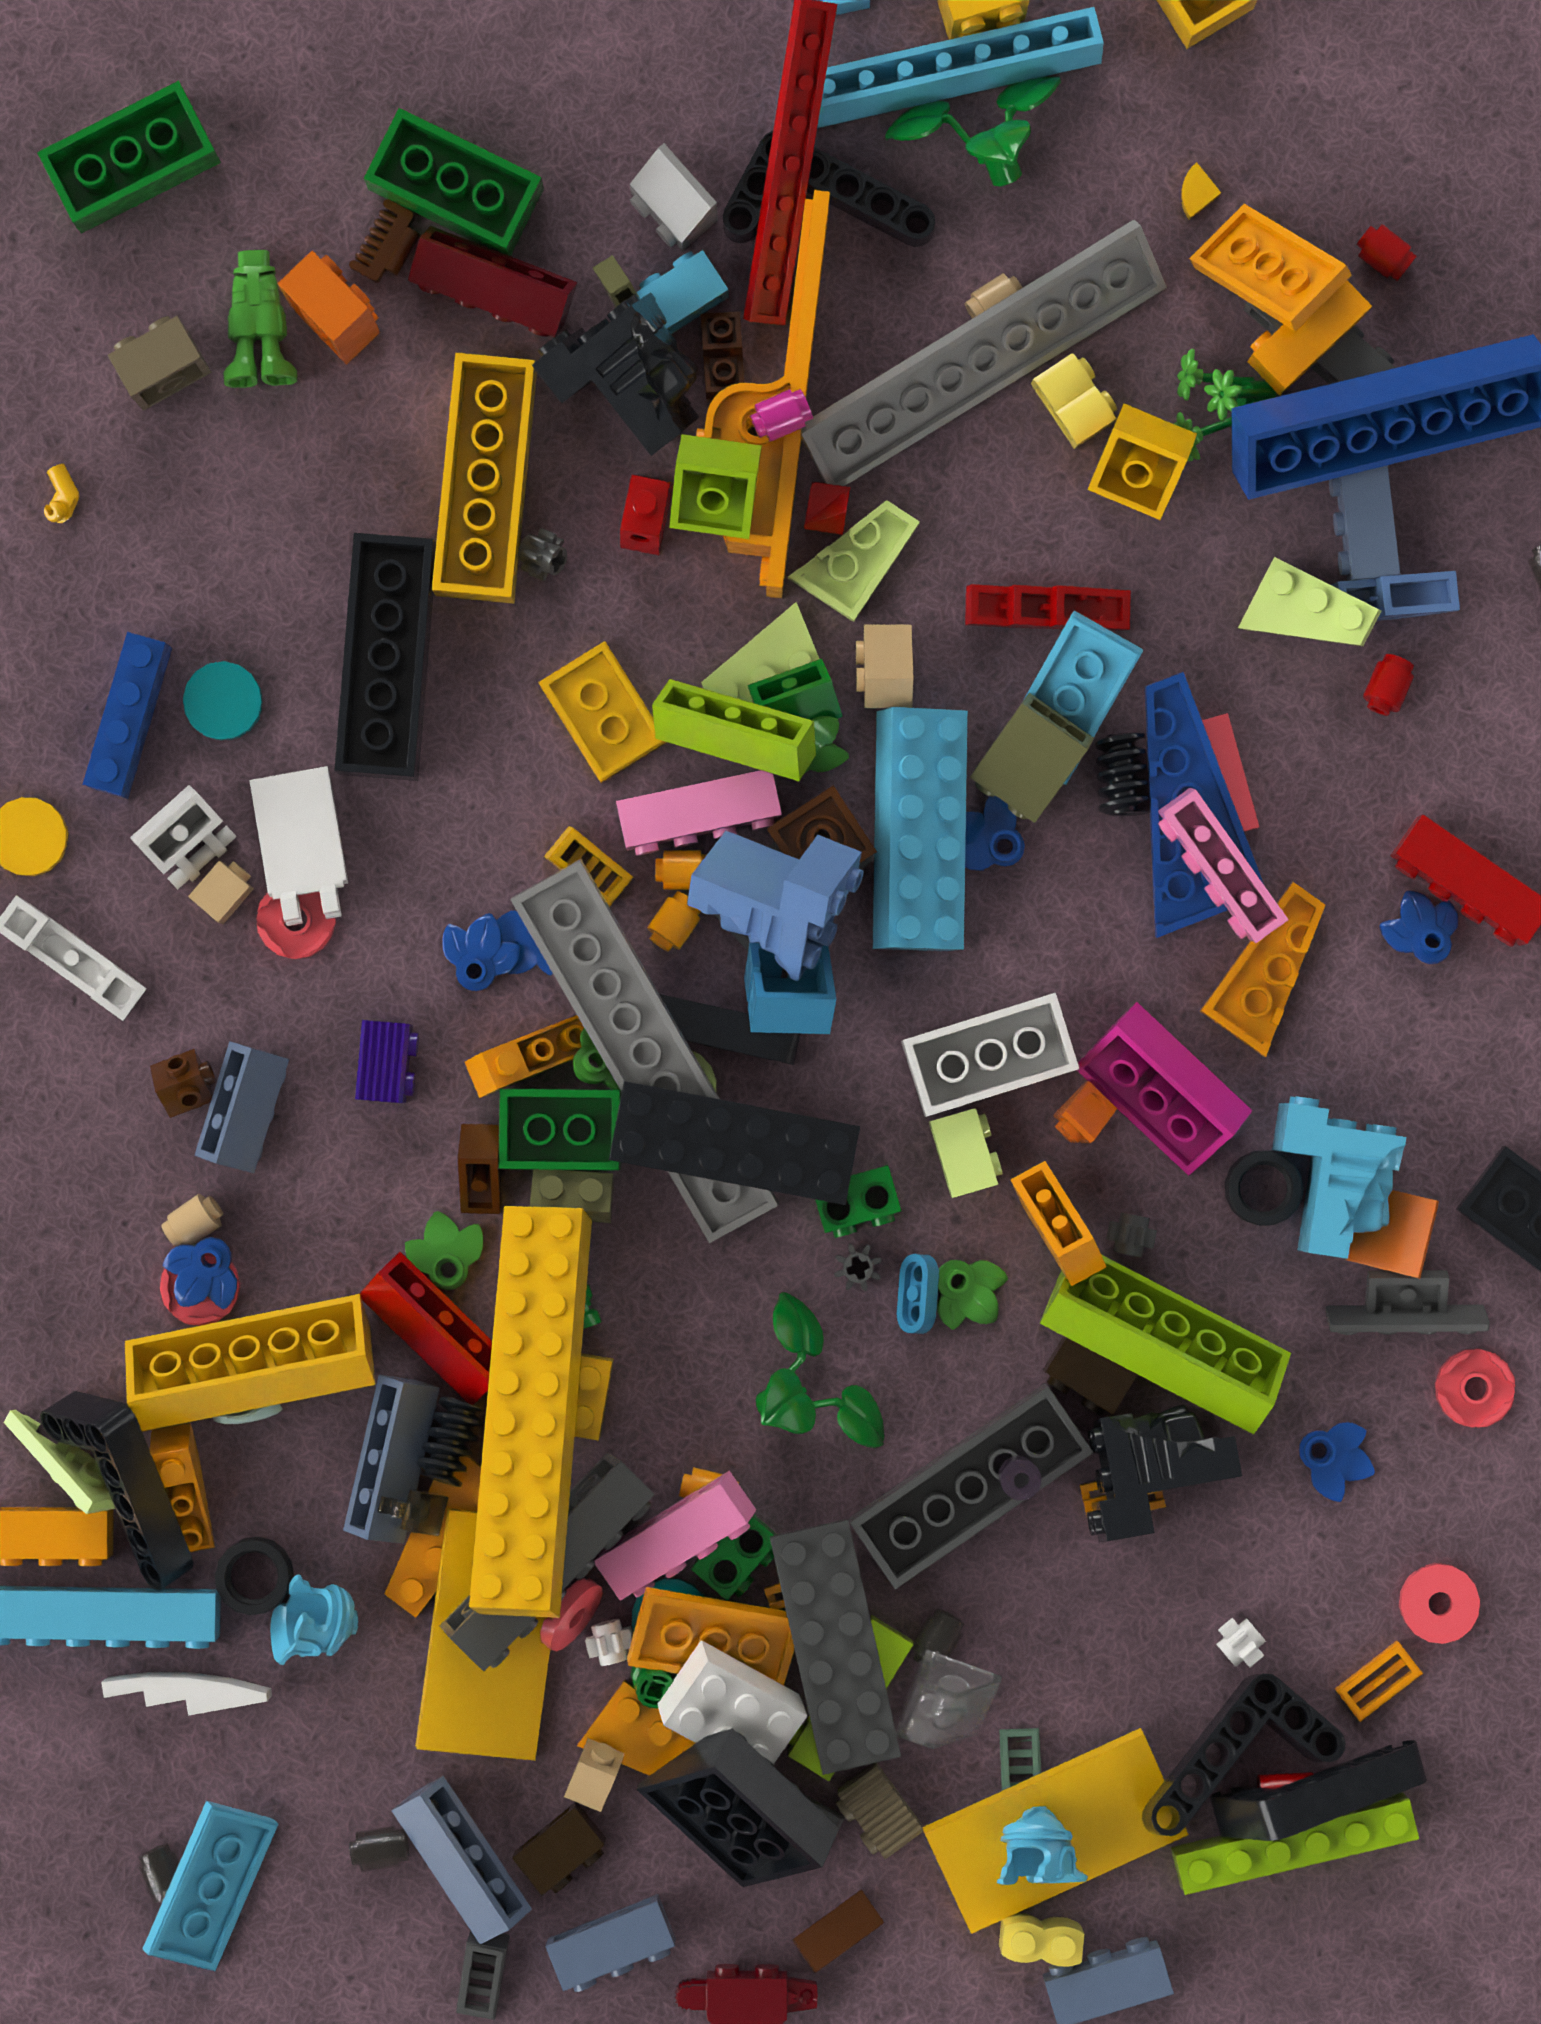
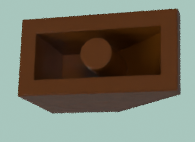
[458,1124,502,1214]

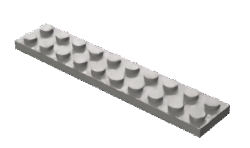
[801,220,1167,486]
[510,859,779,1243]

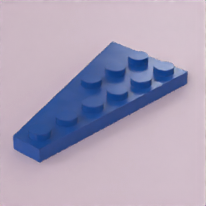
[1145,672,1265,938]

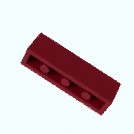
[408,226,578,337]

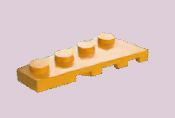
[1200,882,1325,1057]

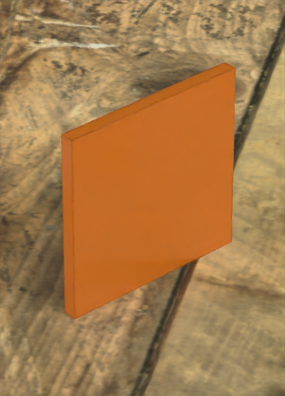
[1346,1190,1439,1279]

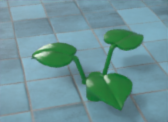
[885,76,1061,186]
[756,1292,885,1448]

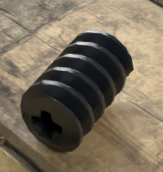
[1095,732,1149,816]
[416,1397,485,1487]

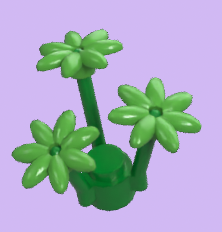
[1174,349,1276,462]

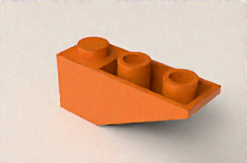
[1053,1081,1117,1143]

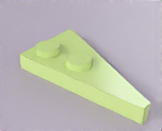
[4,1410,115,1514]

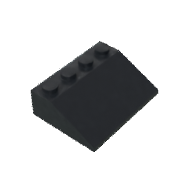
[636,1728,840,1887]

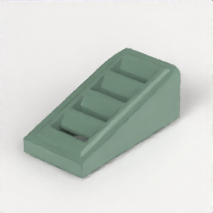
[999,1728,1041,1791]

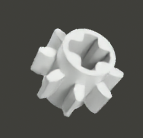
[1217,1618,1266,1668]
[585,1619,633,1666]

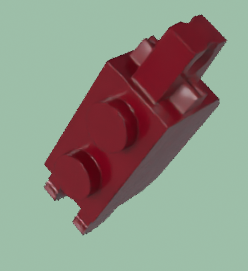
[675,1964,818,2024]

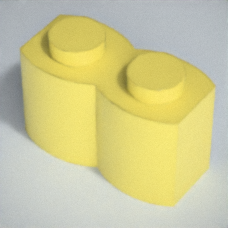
[1031,353,1117,449]
[999,1913,1085,1967]

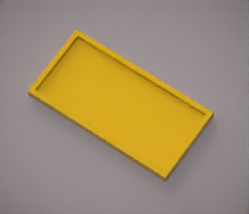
[415,1508,553,1761]
[922,1728,1189,1934]

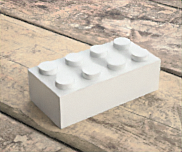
[901,993,1079,1117]

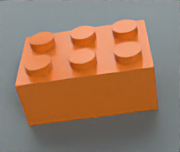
[277,250,380,365]

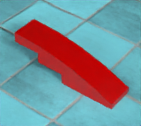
[965,584,1131,631]

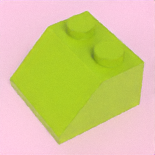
[669,434,762,539]

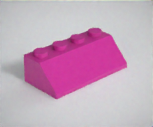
[1077,1002,1253,1176]

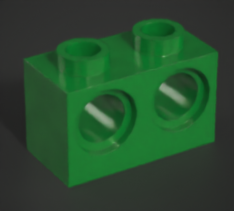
[815,1165,901,1238]
[691,1515,778,1600]

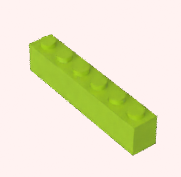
[1171,1792,1419,1895]

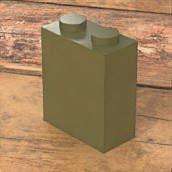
[970,693,1094,823]

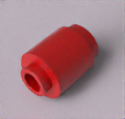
[1356,224,1417,281]
[1363,654,1414,716]

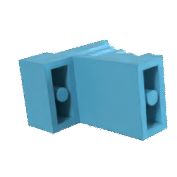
[1272,1096,1407,1259]

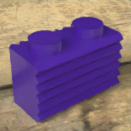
[355,1020,419,1103]

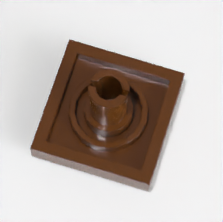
[767,785,877,864]

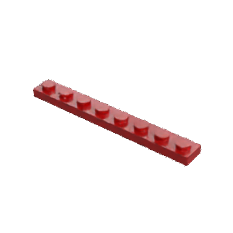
[743,0,837,326]

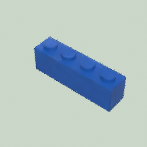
[82,632,172,799]

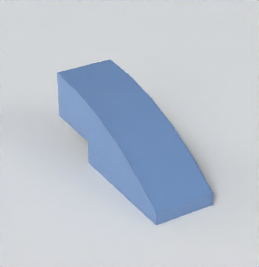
[1331,571,1460,621]

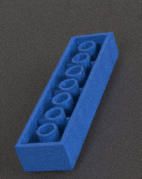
[1232,334,1541,500]

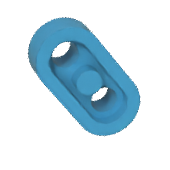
[897,1254,939,1334]

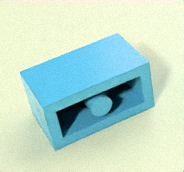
[637,250,729,334]

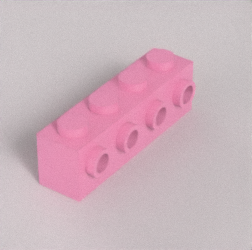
[616,770,782,856]
[1158,788,1289,943]
[594,1471,756,1601]

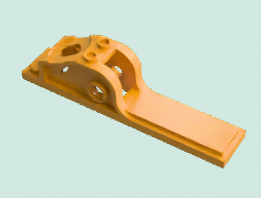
[696,190,830,598]

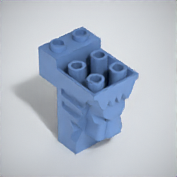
[687,831,863,981]

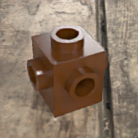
[150,1049,216,1118]

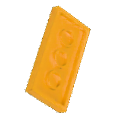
[1189,204,1352,332]
[627,1587,794,1686]

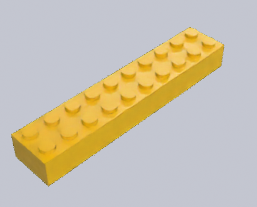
[469,1206,592,1618]

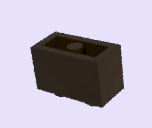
[1043,1336,1138,1416]
[512,1802,606,1896]

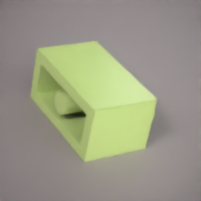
[929,1108,1003,1198]

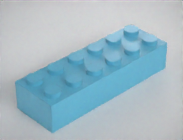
[873,707,968,951]

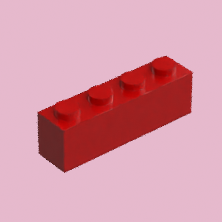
[1390,814,1541,947]
[360,1252,492,1405]

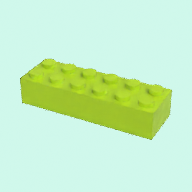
[1040,1255,1291,1435]

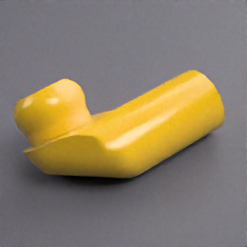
[44,464,79,523]

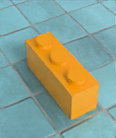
[1247,280,1372,396]
[1011,1161,1107,1286]
[0,1507,114,1566]

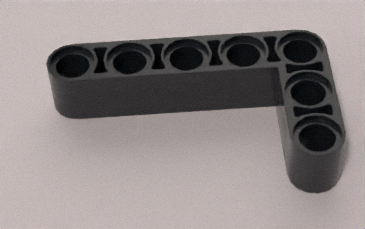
[723,131,935,247]
[40,1391,193,1590]
[1142,1673,1346,1836]
[1210,1740,1427,1841]

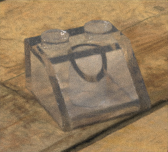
[896,1649,1002,1749]

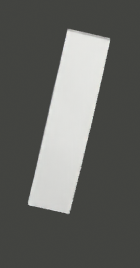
[101,1672,272,1716]

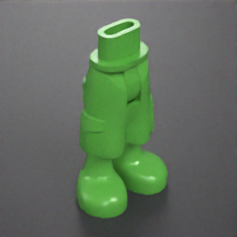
[223,250,298,388]

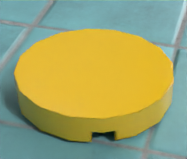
[0,797,68,876]

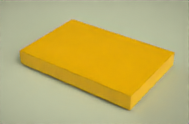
[538,641,667,783]

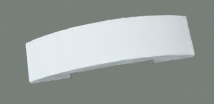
[0,895,147,1021]

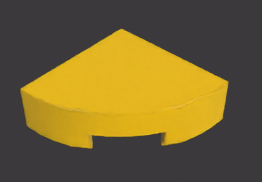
[1181,162,1221,220]

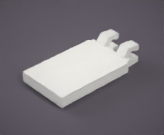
[249,766,348,926]

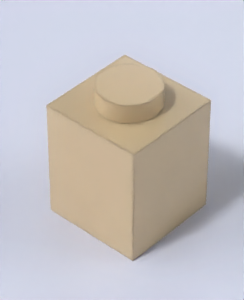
[188,861,254,924]
[564,1738,625,1812]

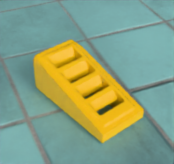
[544,826,633,907]

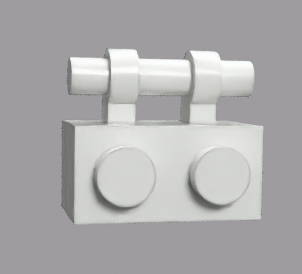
[130,785,237,890]

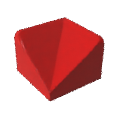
[804,482,851,535]

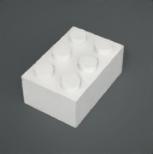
[657,1640,807,1764]

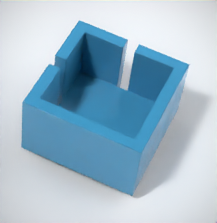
[744,942,837,1034]

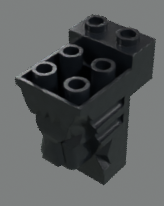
[532,292,699,456]
[1087,1405,1242,1543]

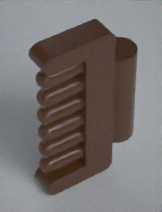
[349,199,420,283]

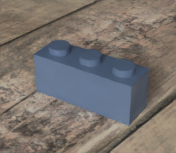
[1329,465,1400,581]
[194,1041,289,1173]
[545,1894,676,1992]
[1042,1937,1174,2024]

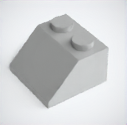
[630,143,718,251]

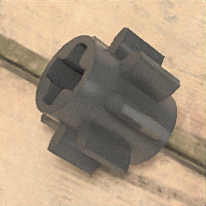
[518,528,567,581]
[1106,1212,1157,1257]
[834,1243,882,1291]

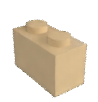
[856,625,913,708]

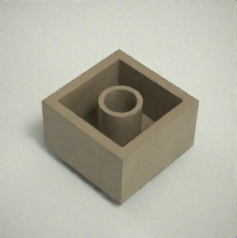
[107,316,212,411]

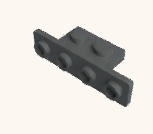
[1325,1270,1490,1335]

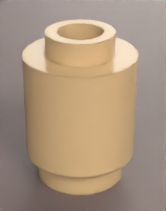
[964,273,1023,319]
[161,1194,223,1247]

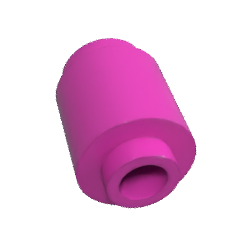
[750,389,813,442]

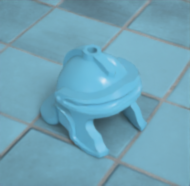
[270,1575,358,1665]
[997,1806,1088,1885]

